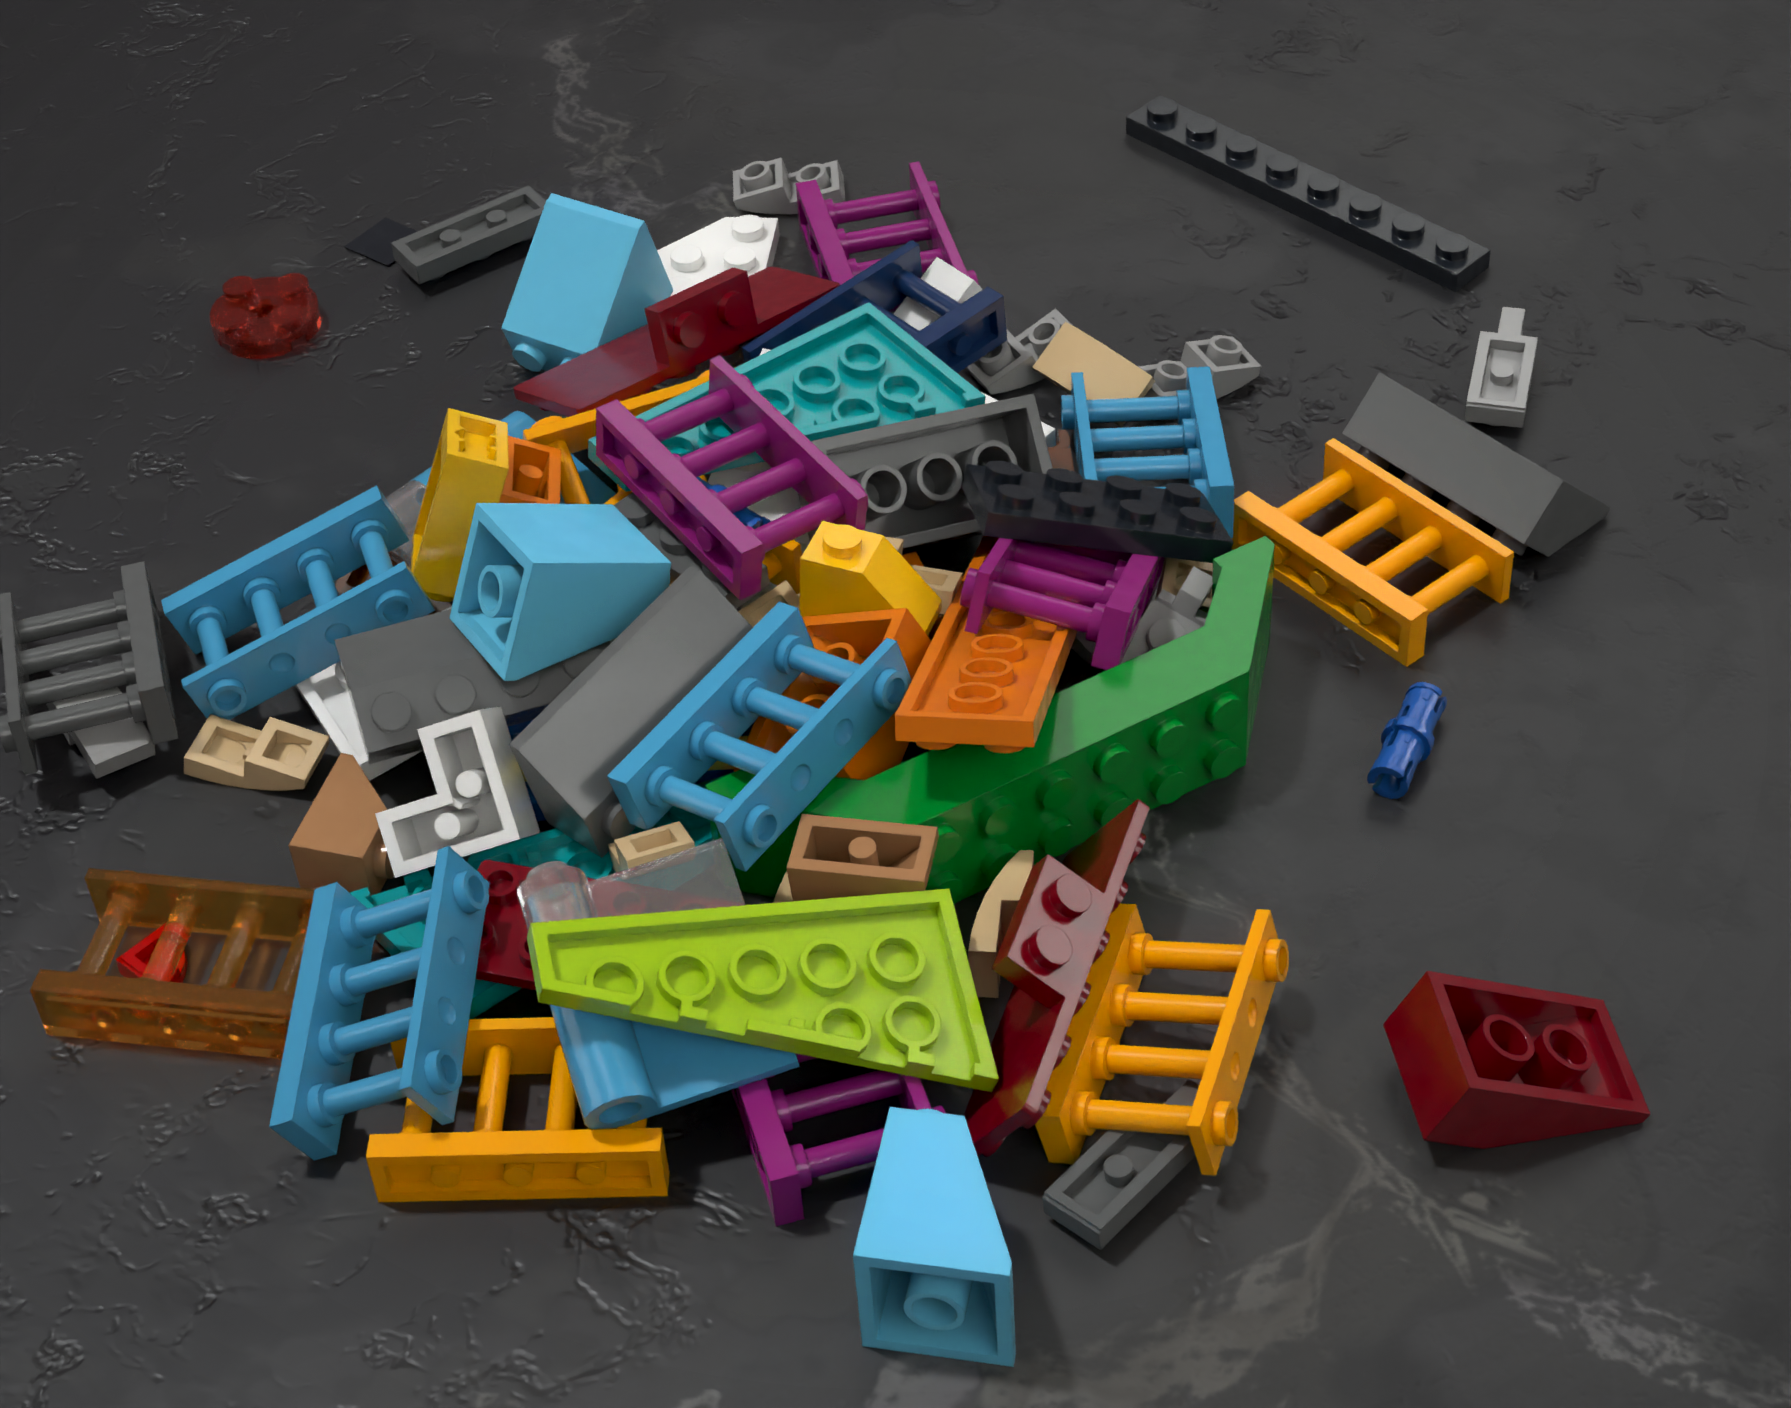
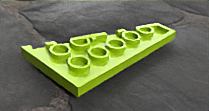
[527,889,999,1092]

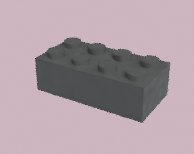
[798,393,1053,553]

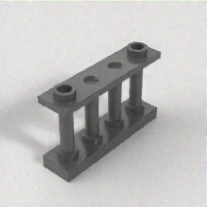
[0,561,179,775]

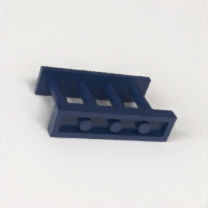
[742,240,1007,373]

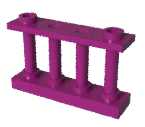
[795,161,979,313]
[596,355,868,600]
[960,538,1165,670]
[731,1053,946,1227]

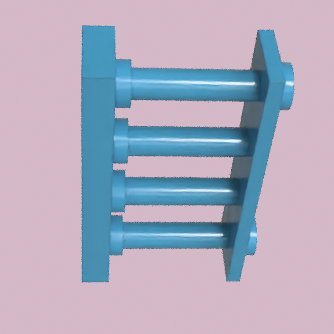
[1061,367,1234,538]
[161,485,435,720]
[607,602,912,872]
[269,846,489,1160]

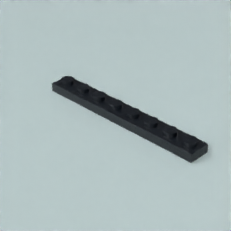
[1126,95,1491,292]

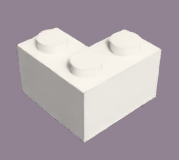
[375,707,540,878]

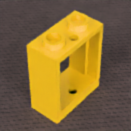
[410,408,509,602]

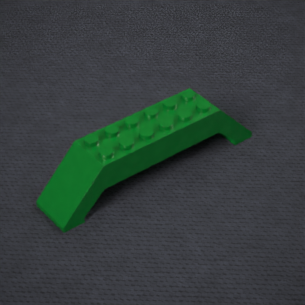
[705,536,1275,905]

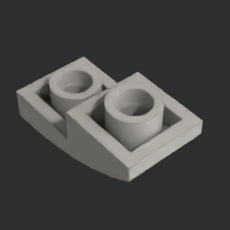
[733,157,845,214]
[965,308,1072,395]
[1138,335,1262,399]
[46,687,155,779]

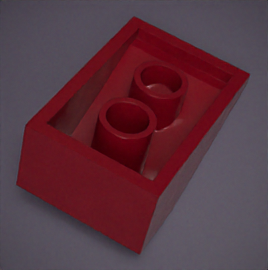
[1383,971,1650,1149]

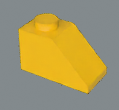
[799,521,942,636]

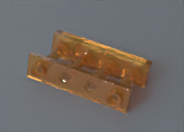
[30,868,316,1059]

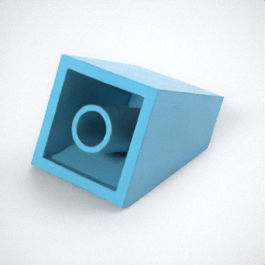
[501,193,674,372]
[449,503,672,681]
[853,1107,1016,1367]

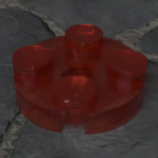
[210,273,322,359]

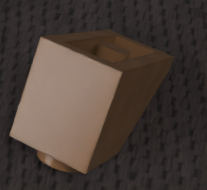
[289,753,394,895]
[787,814,939,901]

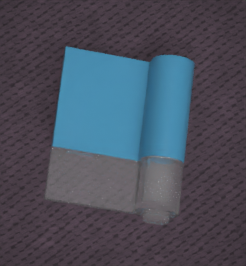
[517,838,800,1129]

